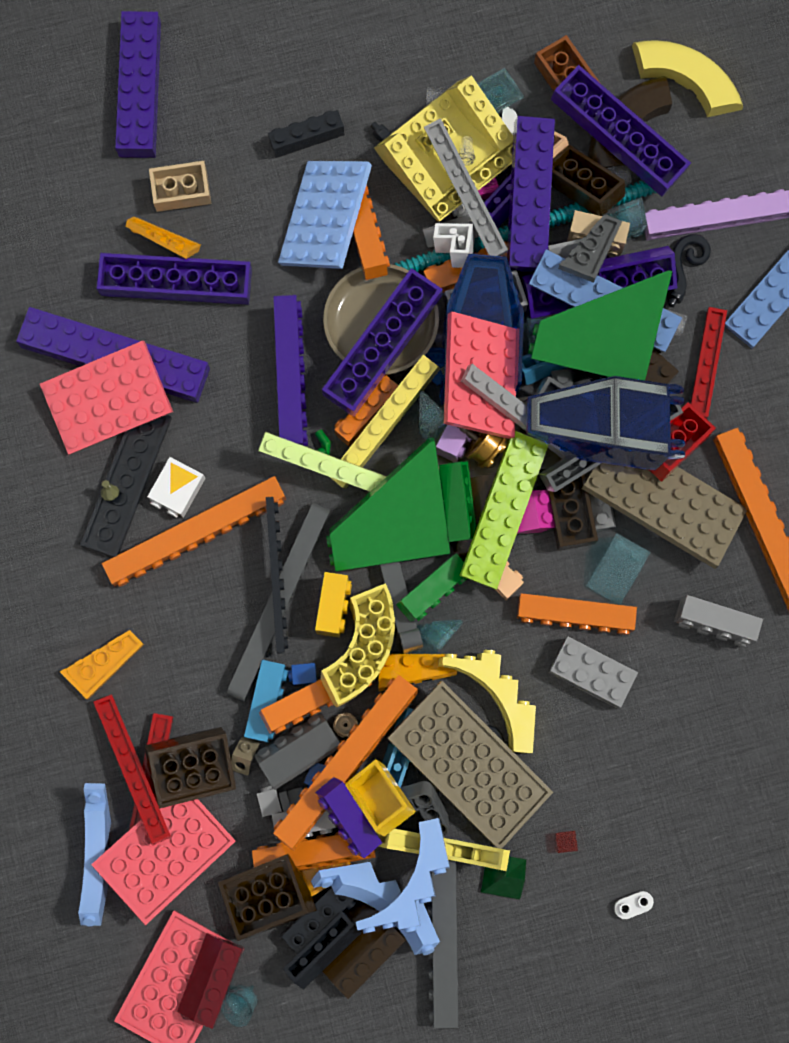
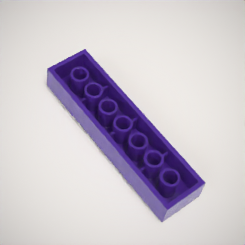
[115,11,161,158]
[551,65,691,197]
[506,116,555,272]
[522,246,677,319]
[97,253,252,305]
[322,268,443,417]
[274,295,308,446]

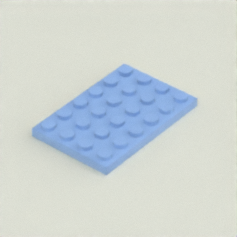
[278,161,372,269]

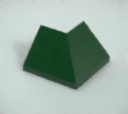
[481,856,527,899]

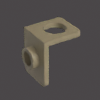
[231,737,259,775]

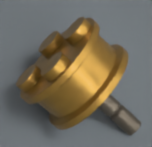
[457,427,507,468]

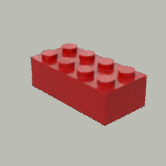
[634,402,716,482]

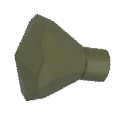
[101,480,119,501]

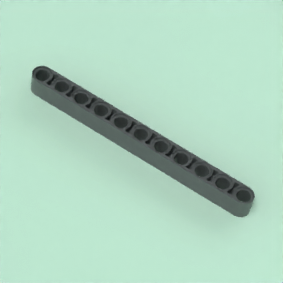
[227,503,331,702]

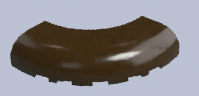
[588,76,672,174]

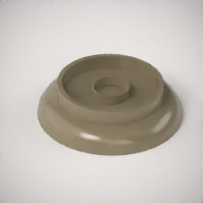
[323,264,439,375]

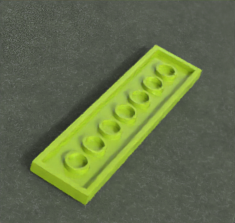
[459,431,548,589]

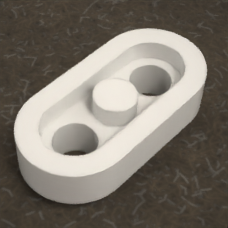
[614,891,653,919]

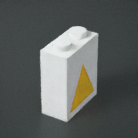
[147,457,205,518]

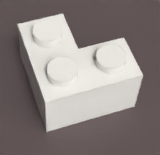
[433,223,475,268]

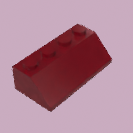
[177,933,244,1029]

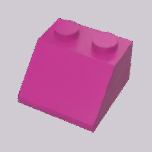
[517,490,555,534]

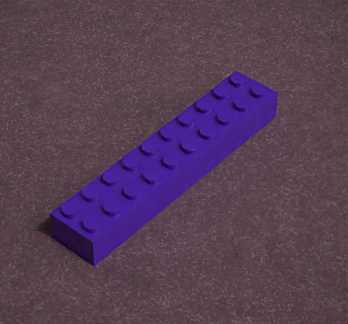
[16,307,210,403]

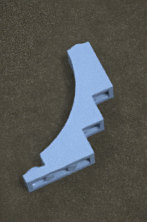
[78,783,111,926]
[311,862,440,955]

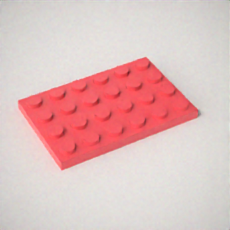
[444,312,517,439]
[40,341,173,455]
[91,799,236,926]
[114,910,244,1043]

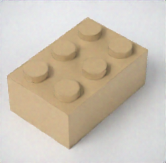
[149,161,212,212]
[567,210,630,257]

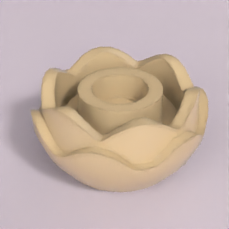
[333,713,358,737]

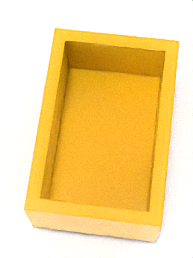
[315,572,352,638]
[345,759,416,837]

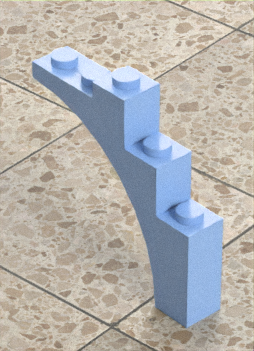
[356,818,450,934]

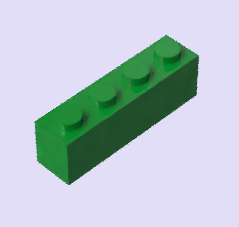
[439,461,477,542]
[395,553,467,622]

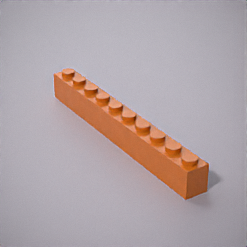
[713,428,789,611]
[102,476,286,587]
[273,675,418,851]

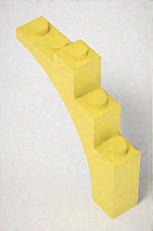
[438,650,536,754]
[377,829,510,871]

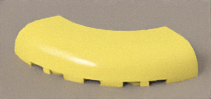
[632,40,743,117]
[321,583,395,707]

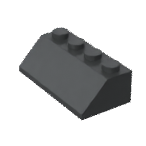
[254,713,340,790]

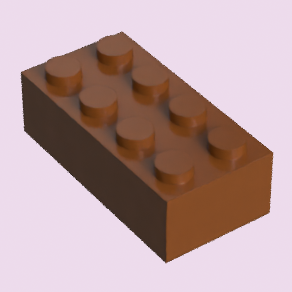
[534,35,601,91]

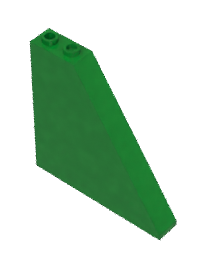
[528,270,672,383]
[326,437,450,571]

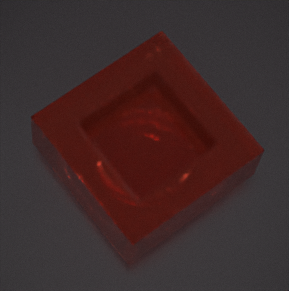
[555,831,578,853]

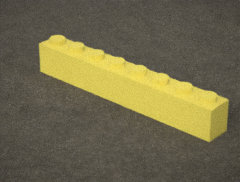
[330,355,440,488]

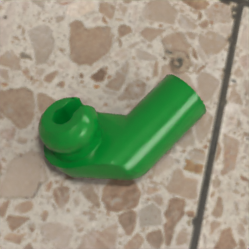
[315,430,331,455]

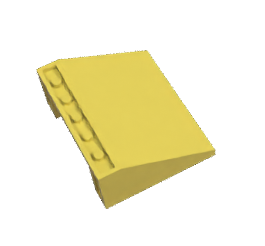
[374,75,513,222]

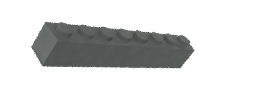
[539,396,683,492]
[428,860,458,1028]

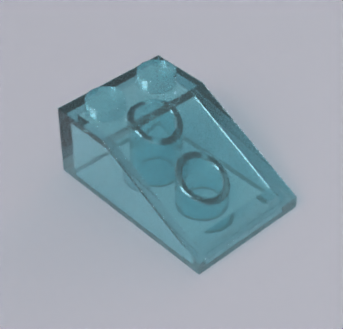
[586,533,651,605]

